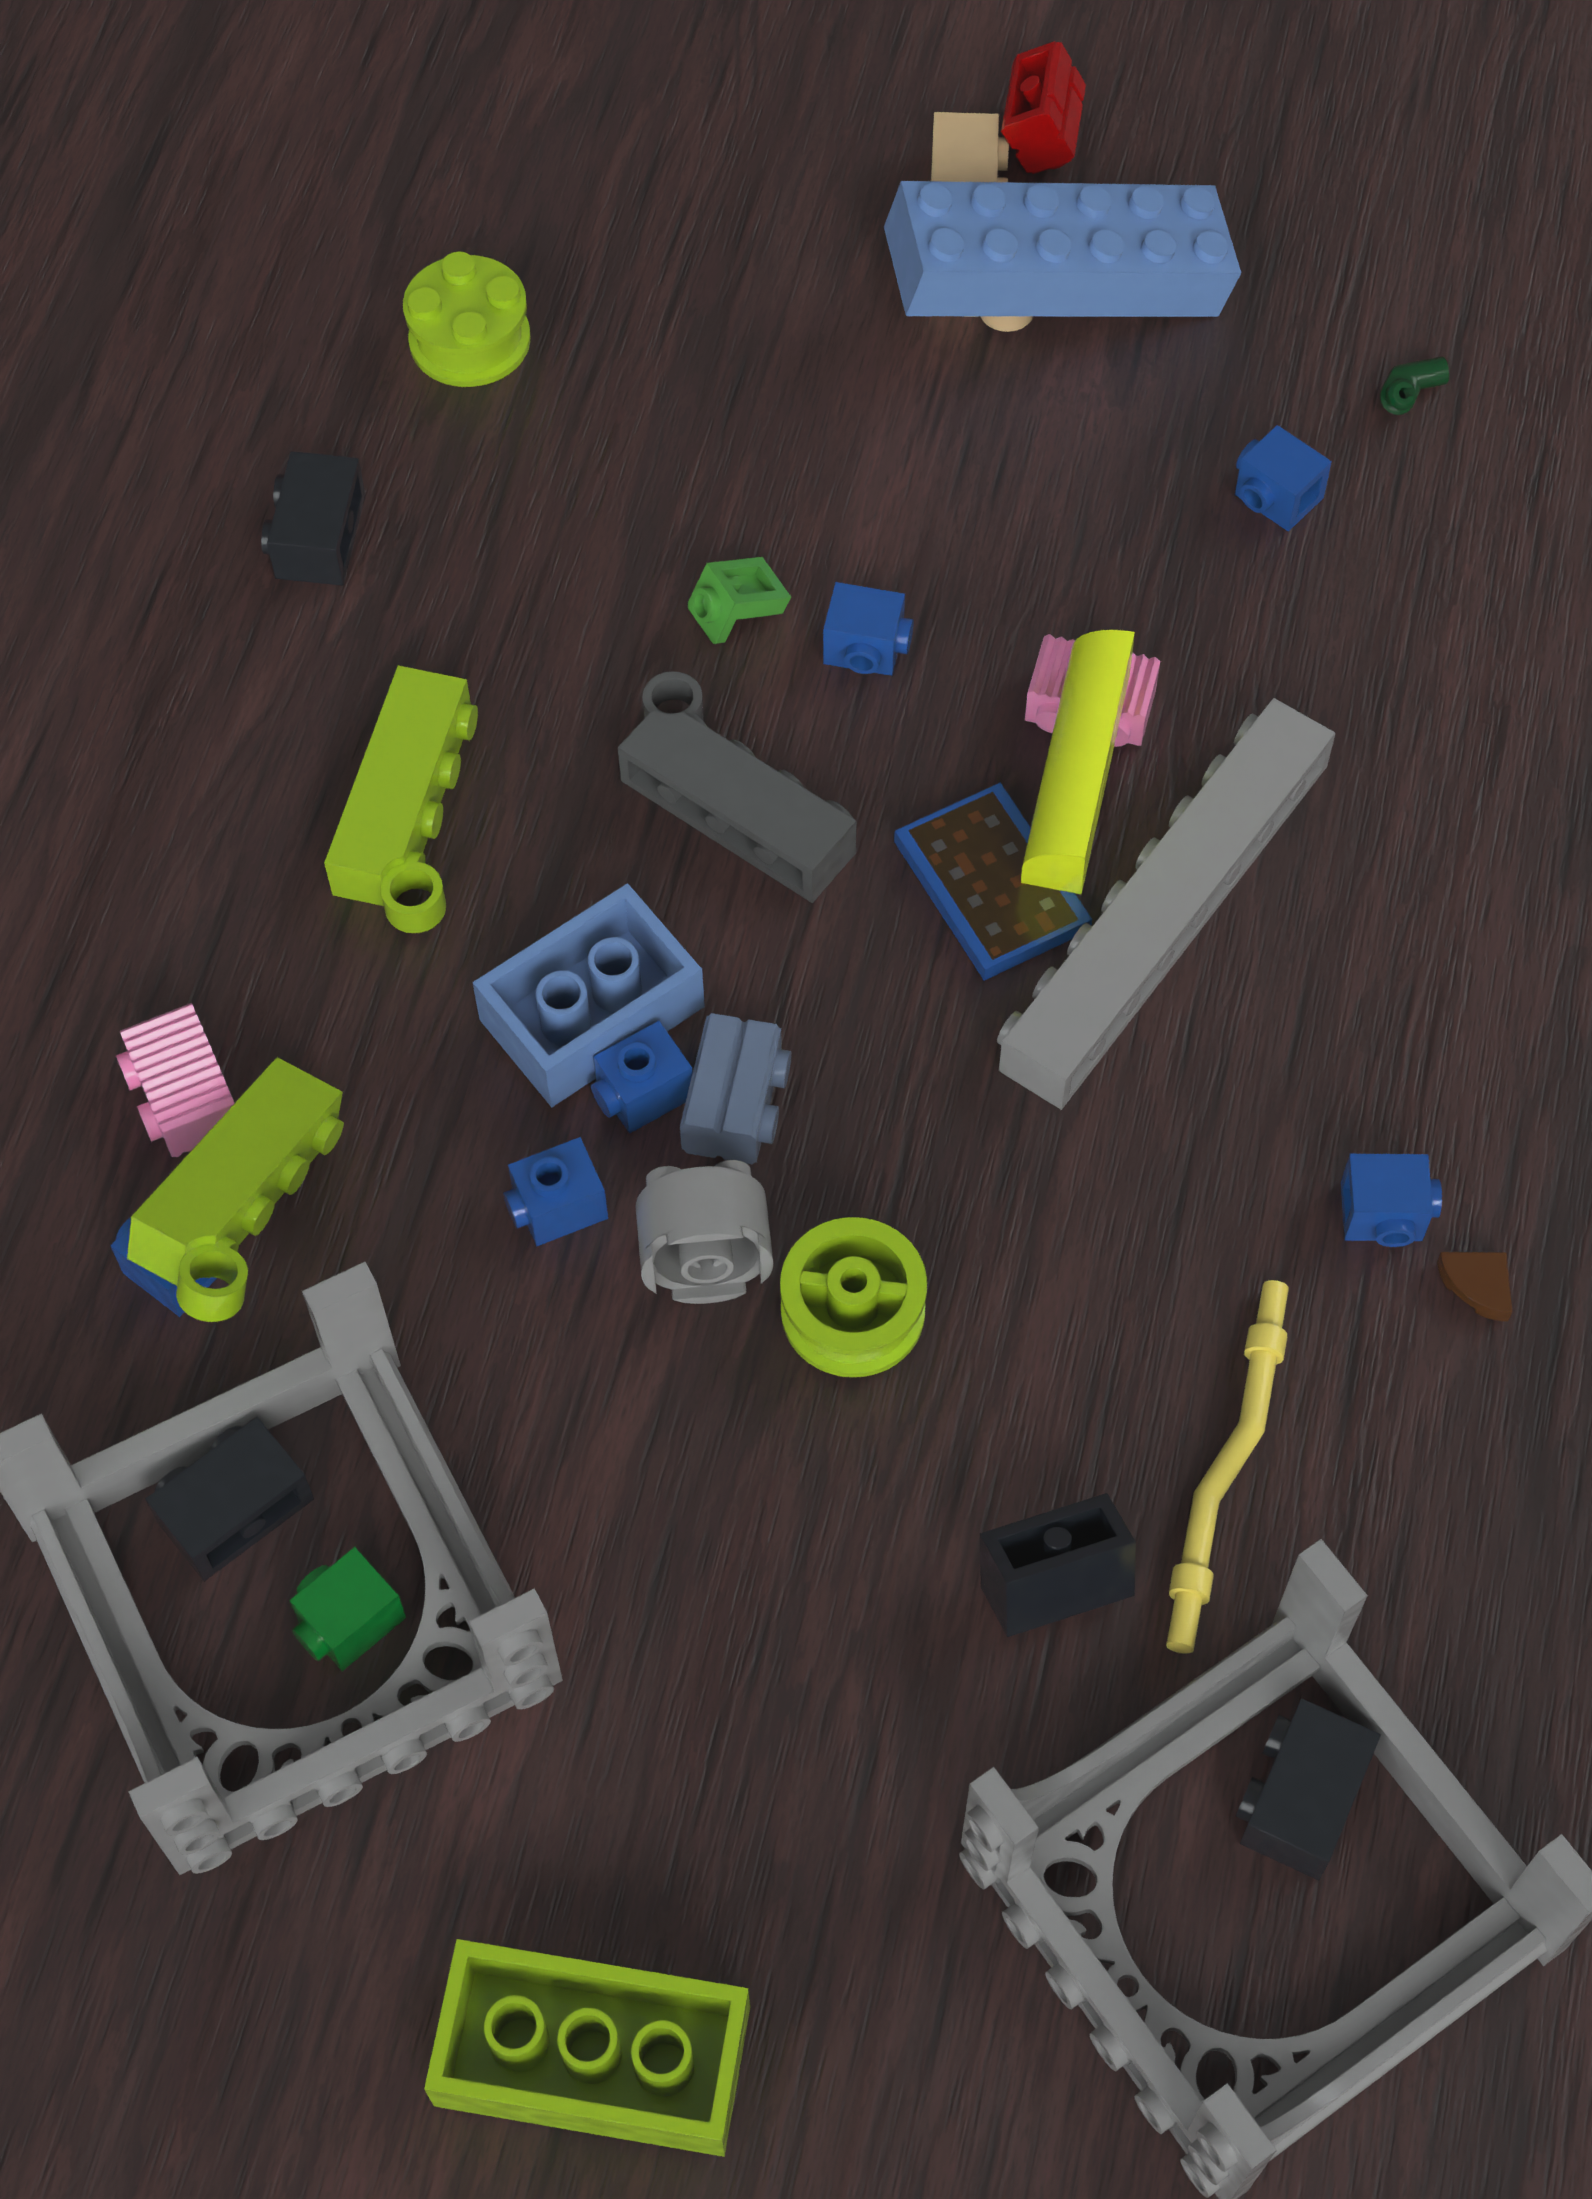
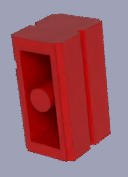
[1001,41,1086,174]

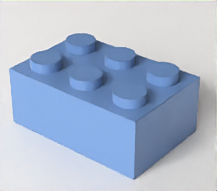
[472,883,705,1108]

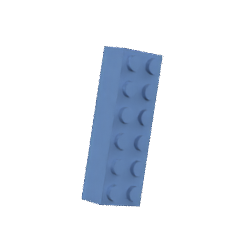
[884,181,1241,317]

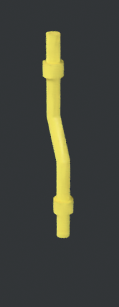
[1166,1280,1289,1654]

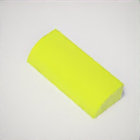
[1021,630,1135,895]

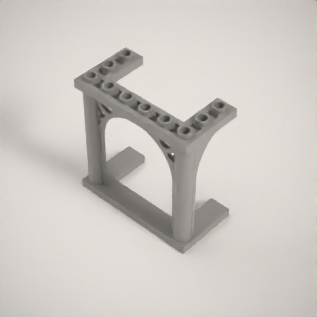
[0,1262,563,1875]
[959,1539,1592,2199]

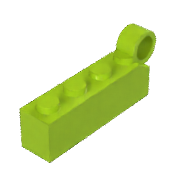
[324,665,478,933]
[127,1057,344,1322]

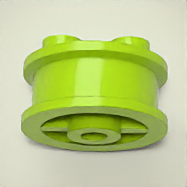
[403,252,531,387]
[780,1217,927,1377]

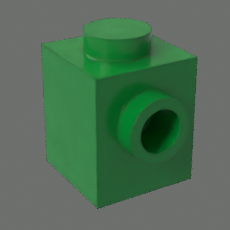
[289,1547,406,1672]

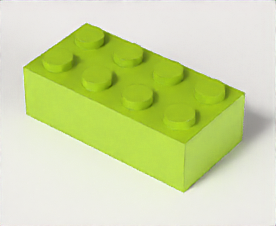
[424,1939,750,2157]

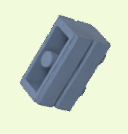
[680,1013,792,1165]

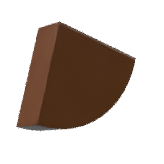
[1437,1252,1512,1322]

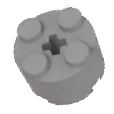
[636,1160,773,1304]

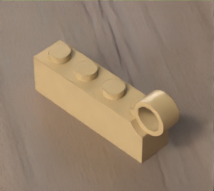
[931,112,1033,332]

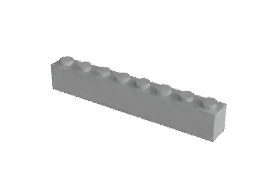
[997,698,1336,1110]

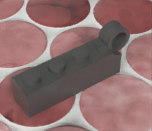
[618,671,857,903]

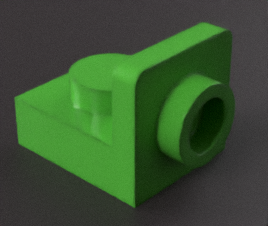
[688,557,791,644]

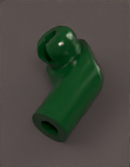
[1380,356,1449,415]

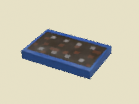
[894,782,1092,981]

